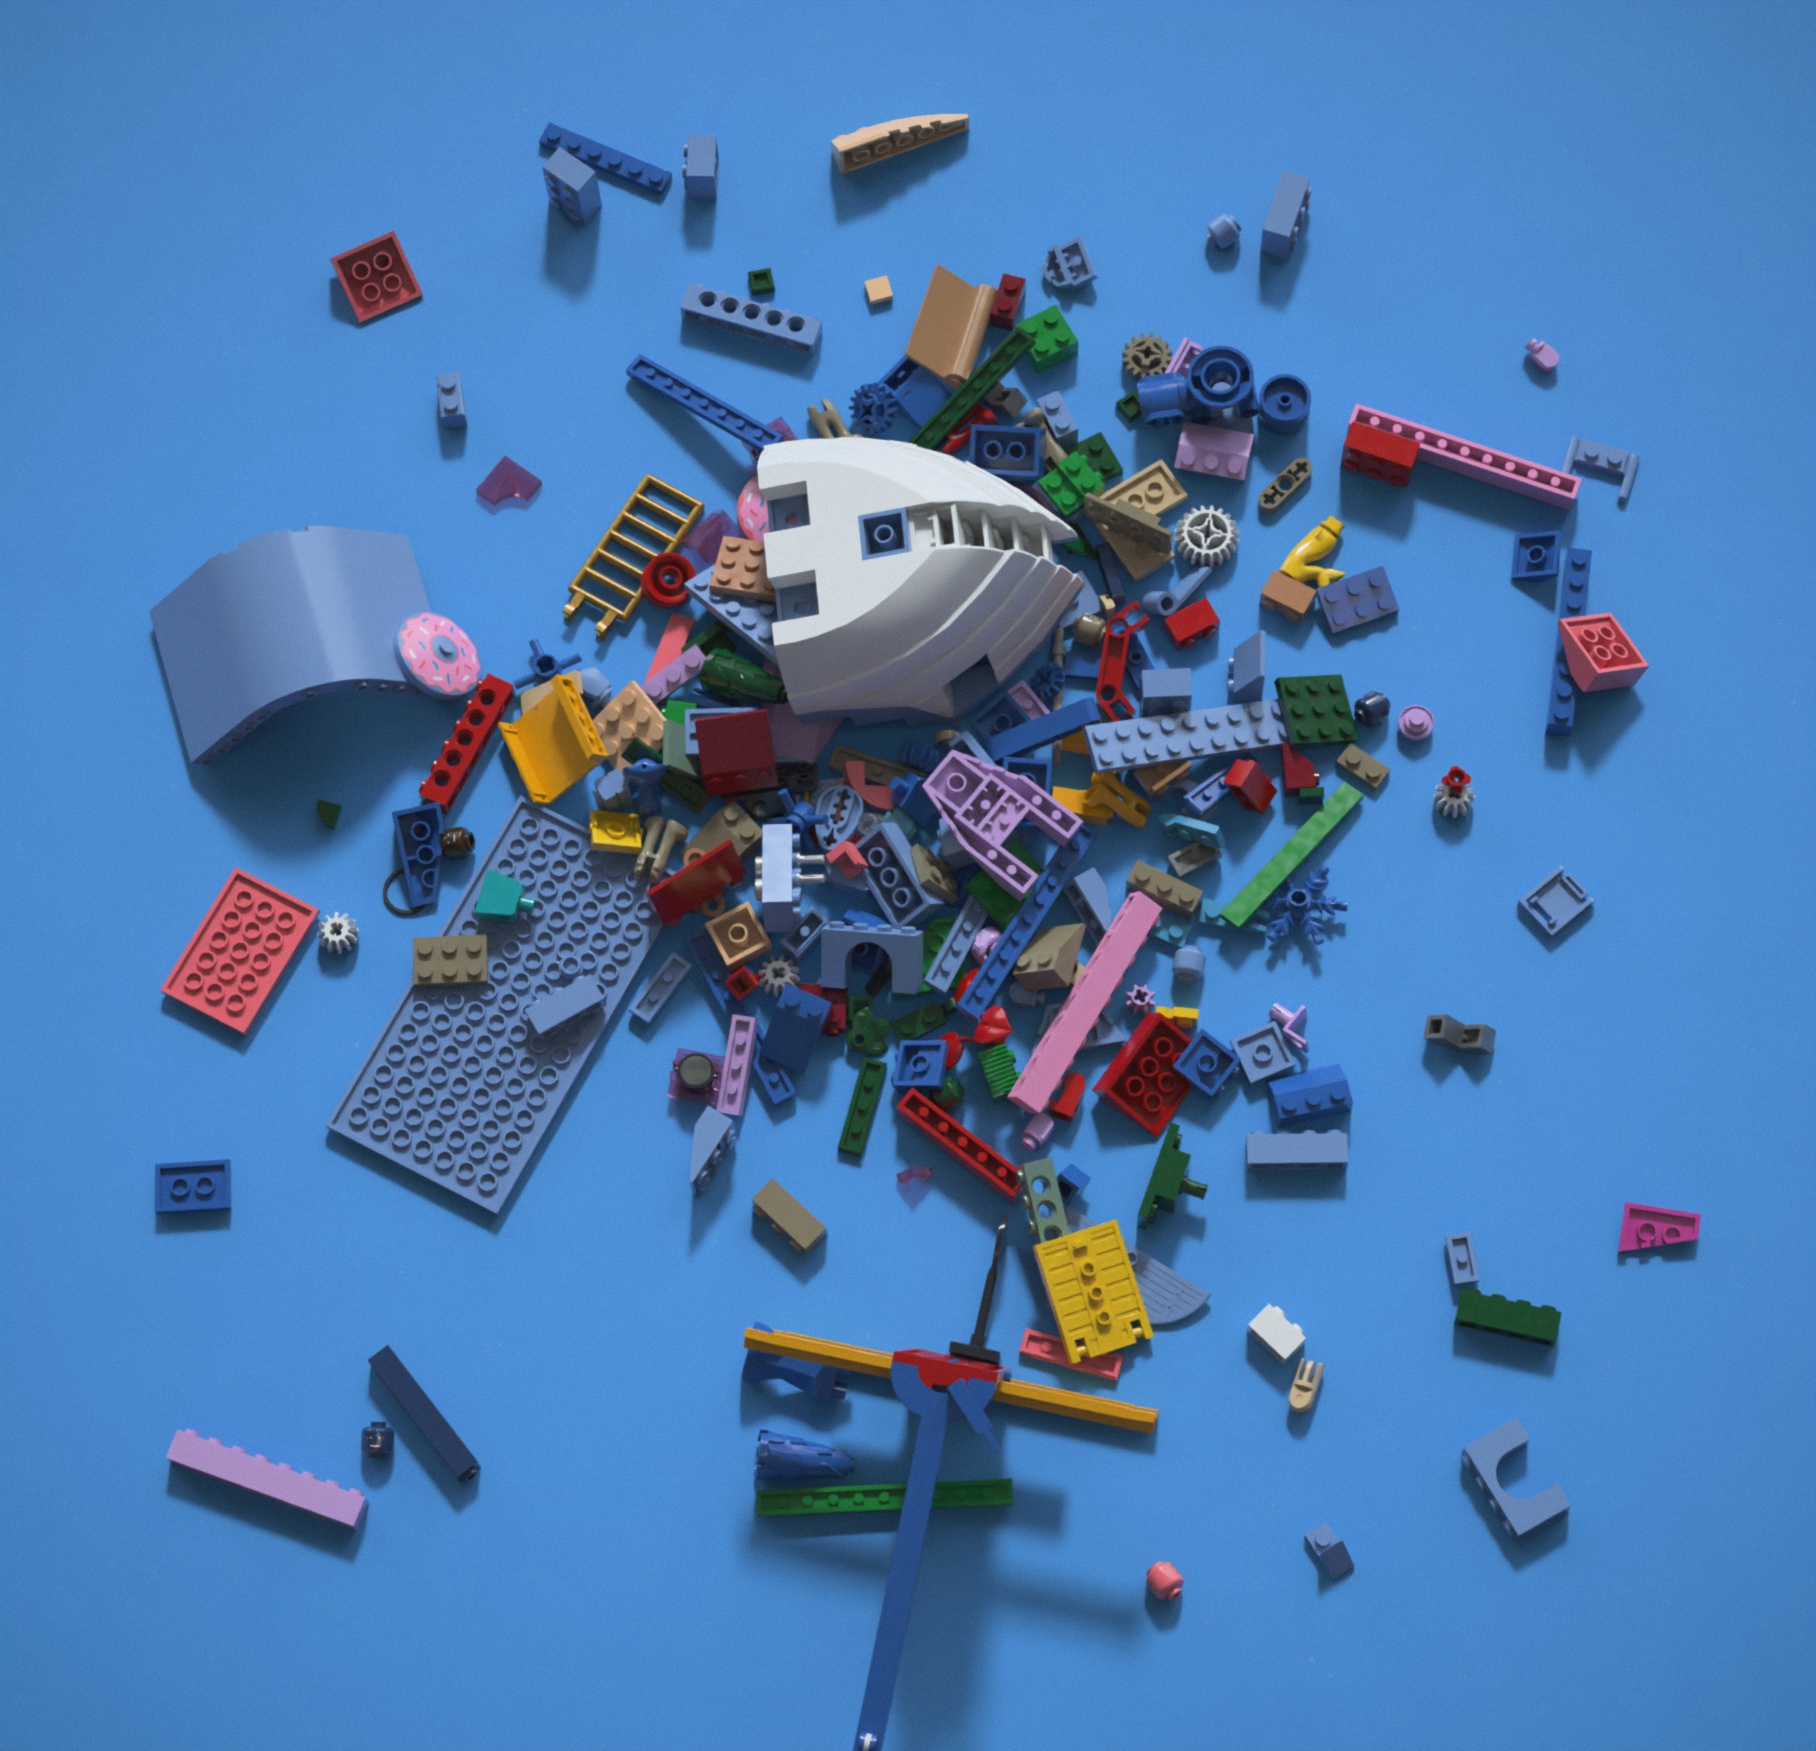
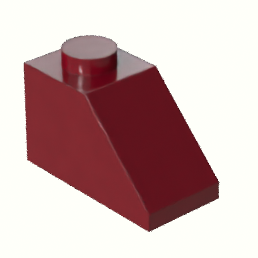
[1281,743,1319,797]

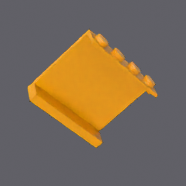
[498,674,609,805]

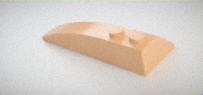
[831,114,969,175]

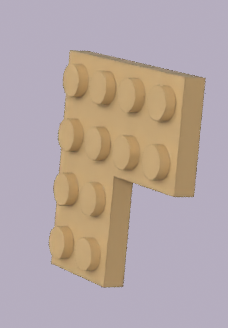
[1083,459,1188,583]

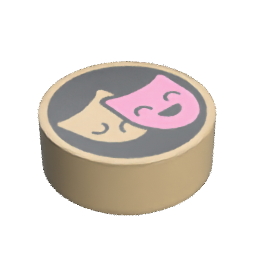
[935,730,958,748]

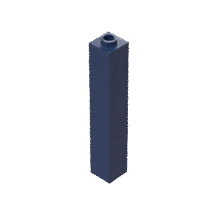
[368,1345,481,1482]

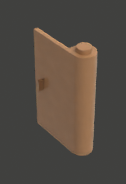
[904,264,998,389]

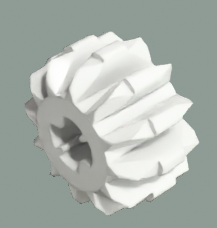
[1433,778,1475,819]
[317,912,359,954]
[758,955,800,998]

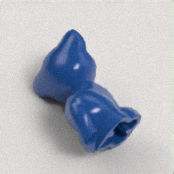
[623,758,667,819]

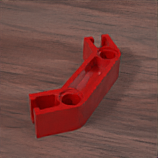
[1096,600,1150,722]

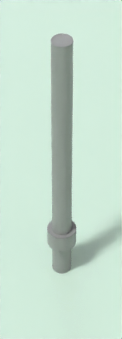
[1051,628,1066,766]

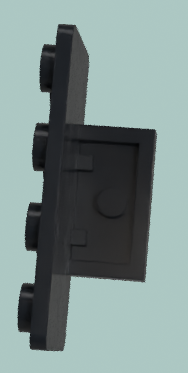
[721,762,818,820]

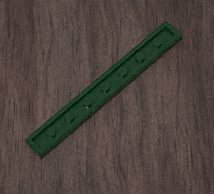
[907,326,1036,451]

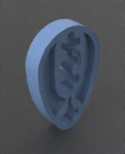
[815,785,864,854]

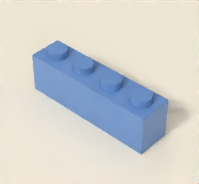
[1246,1130,1348,1170]

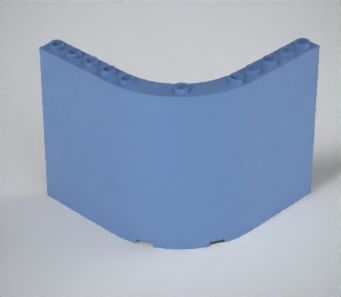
[149,526,435,766]

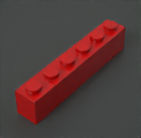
[897,1088,1024,1205]

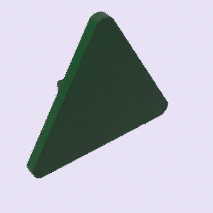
[1056,521,1098,560]

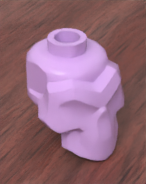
[971,927,1002,966]

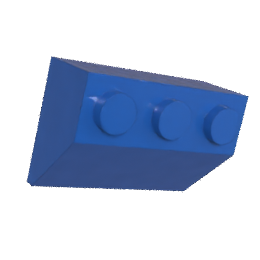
[1267,1064,1353,1127]

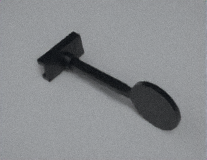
[949,1216,1008,1365]

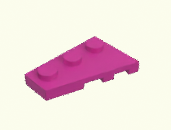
[1618,1202,1701,1252]

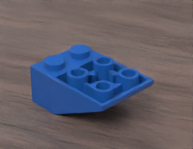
[877,356,953,429]

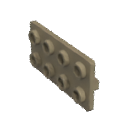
[1084,493,1173,555]

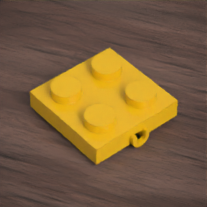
[589,810,643,854]

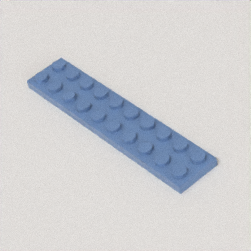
[1082,699,1291,774]

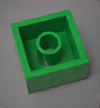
[1015,305,1078,374]

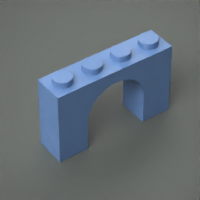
[821,921,923,994]
[1461,1417,1571,1540]

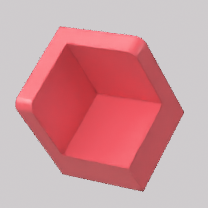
[825,841,868,880]

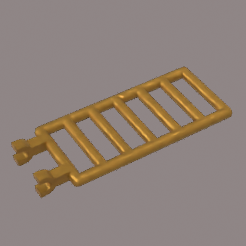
[562,474,705,640]

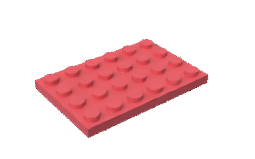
[160,867,320,1036]

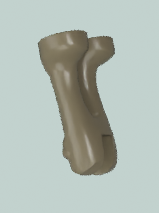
[807,398,863,439]
[1014,407,1068,474]
[634,816,688,883]

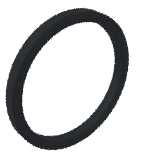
[383,868,427,915]

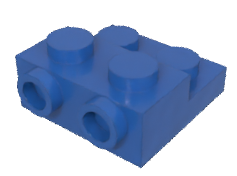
[1171,1028,1241,1100]
[891,1040,949,1094]

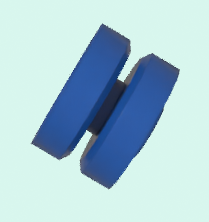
[1258,374,1311,435]

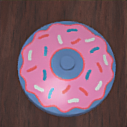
[393,612,481,700]

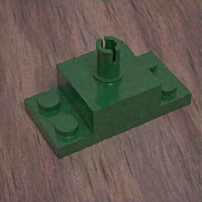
[1137,1122,1209,1230]

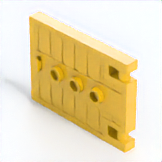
[1032,1219,1154,1364]

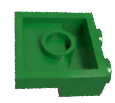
[1038,451,1105,519]

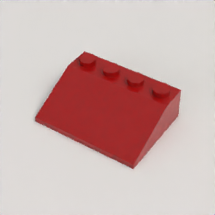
[646,839,746,928]
[1092,1012,1192,1137]

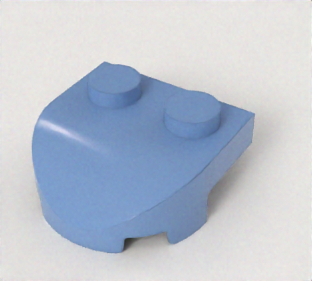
[1042,236,1098,290]

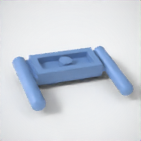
[1561,436,1640,502]

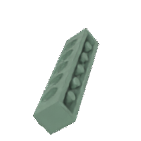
[1016,1157,1070,1314]

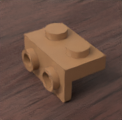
[1133,761,1192,797]

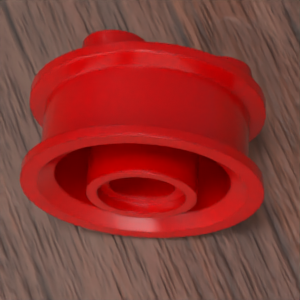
[641,552,696,608]

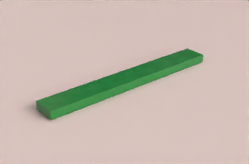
[1220,782,1363,931]

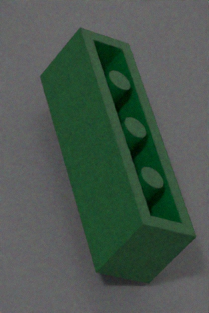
[1453,1288,1562,1347]

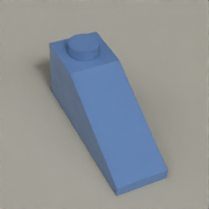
[1062,867,1112,946]

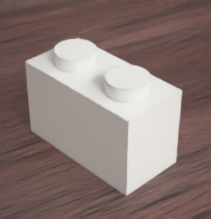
[1247,1304,1306,1365]

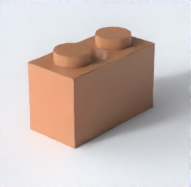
[1260,570,1316,623]

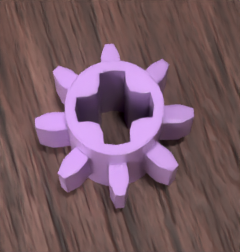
[1126,984,1155,1015]

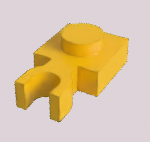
[1156,1006,1199,1028]

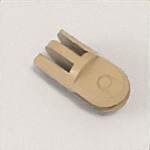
[1288,1358,1325,1414]

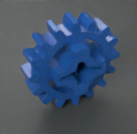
[849,382,898,434]

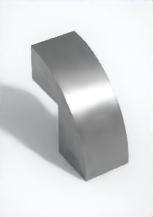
[971,368,1028,418]
[1423,1014,1496,1054]

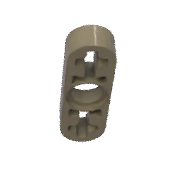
[1258,458,1312,514]

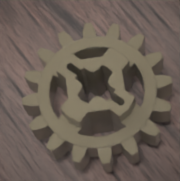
[1122,333,1173,380]

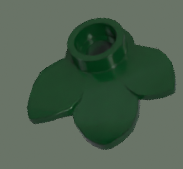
[846,1007,892,1056]

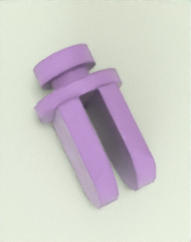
[1525,338,1559,372]
[1021,1113,1054,1151]

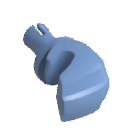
[579,667,614,709]

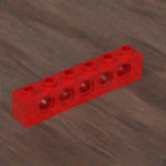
[419,673,516,814]

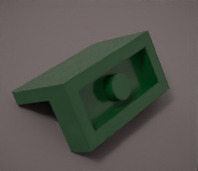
[681,620,737,677]

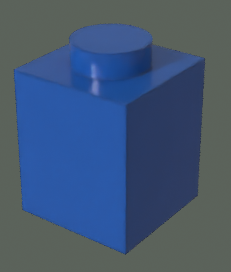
[1057,1163,1091,1206]

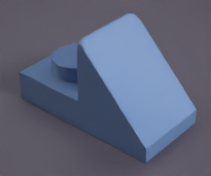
[1304,1522,1354,1580]

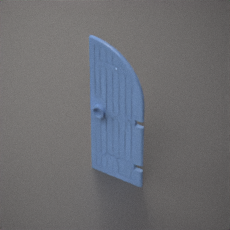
[1033,1206,1211,1325]

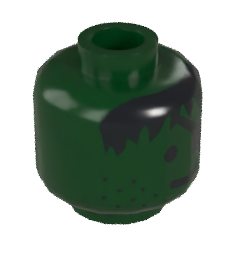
[927,1077,966,1113]

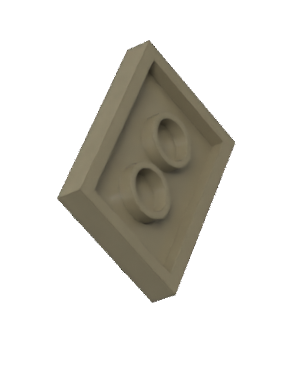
[413,934,488,987]

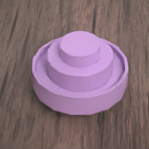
[1398,705,1434,741]

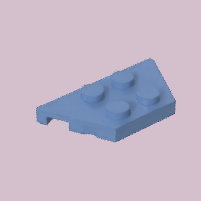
[1032,1003,1126,1055]

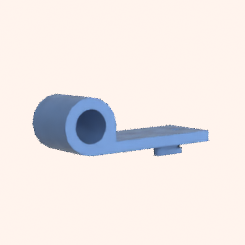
[1142,566,1212,616]

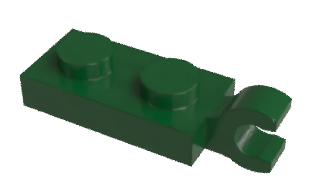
[892,997,958,1041]

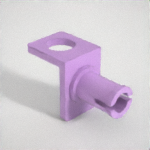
[1268,1003,1309,1054]

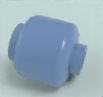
[1206,214,1242,249]
[1172,945,1206,983]

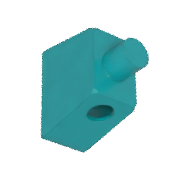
[475,869,536,923]

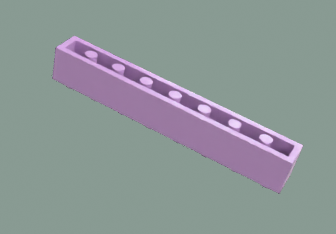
[166,1429,369,1531]

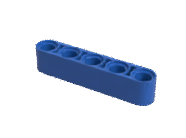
[984,698,1102,765]

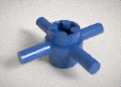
[513,639,582,690]
[766,789,829,853]

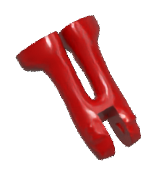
[935,403,998,456]

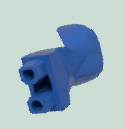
[741,1321,852,1403]

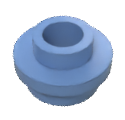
[559,955,584,979]

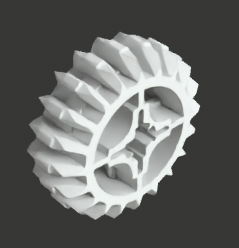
[1175,505,1239,568]

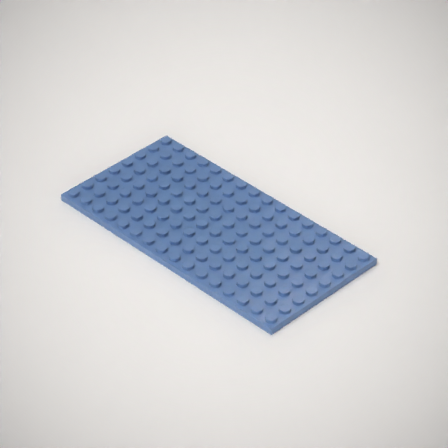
[325,795,677,1216]

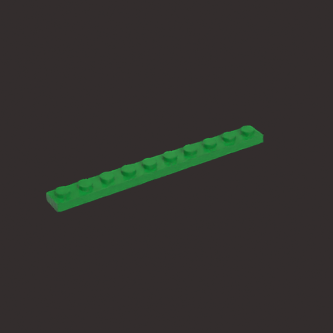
[756,1478,1013,1518]

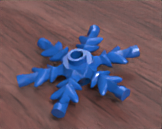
[1261,865,1348,945]

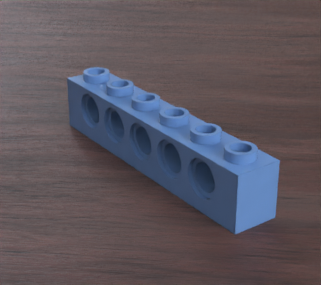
[680,284,823,356]

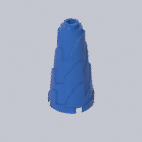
[754,1429,855,1481]

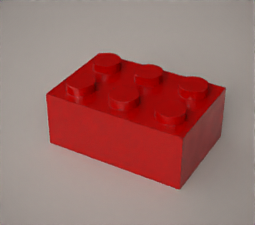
[1340,421,1421,488]

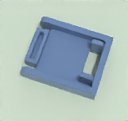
[1518,865,1595,939]

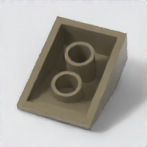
[680,801,763,863]
[1012,923,1086,991]

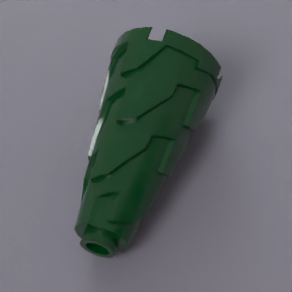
[700,647,789,705]

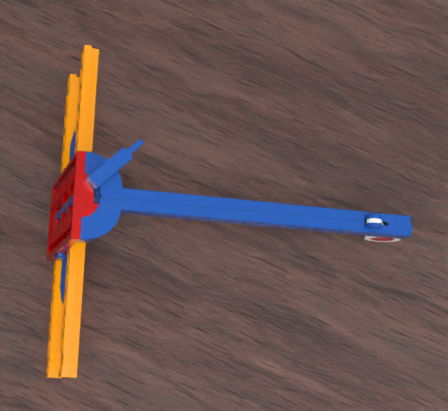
[743,1327,1159,1751]

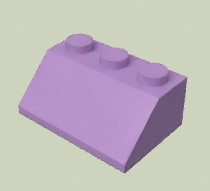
[1174,422,1254,481]

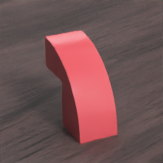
[842,761,894,812]

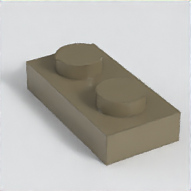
[1336,743,1390,791]

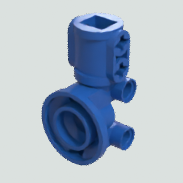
[1137,346,1259,428]

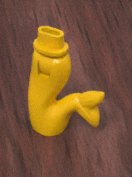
[1278,516,1345,588]

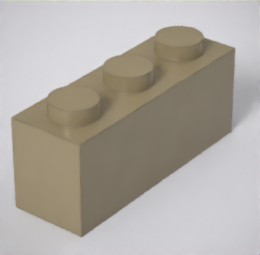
[1126,860,1203,921]
[752,1178,827,1256]

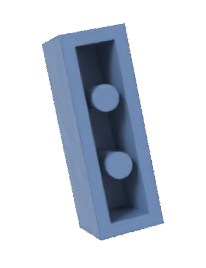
[525,974,606,1042]

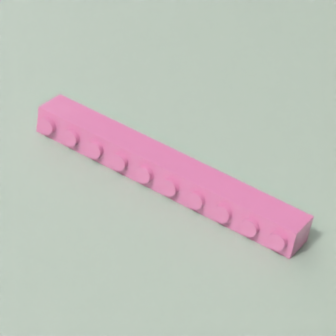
[1347,403,1582,511]
[1007,891,1162,1114]

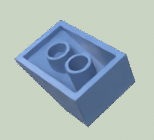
[1228,630,1265,703]

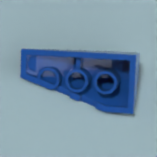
[391,802,445,907]

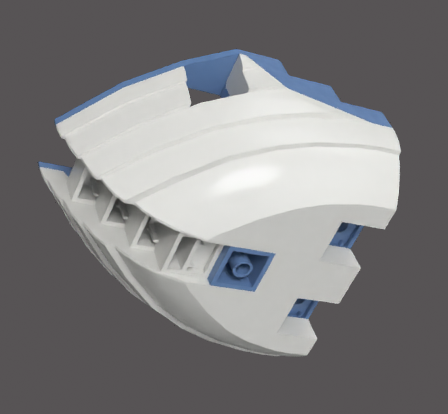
[757,437,1085,728]

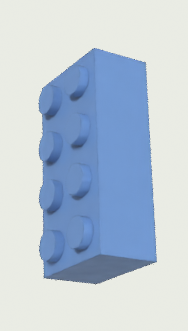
[854,822,945,929]

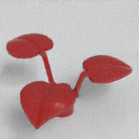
[940,968,1013,1071]

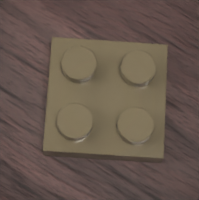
[910,844,959,904]

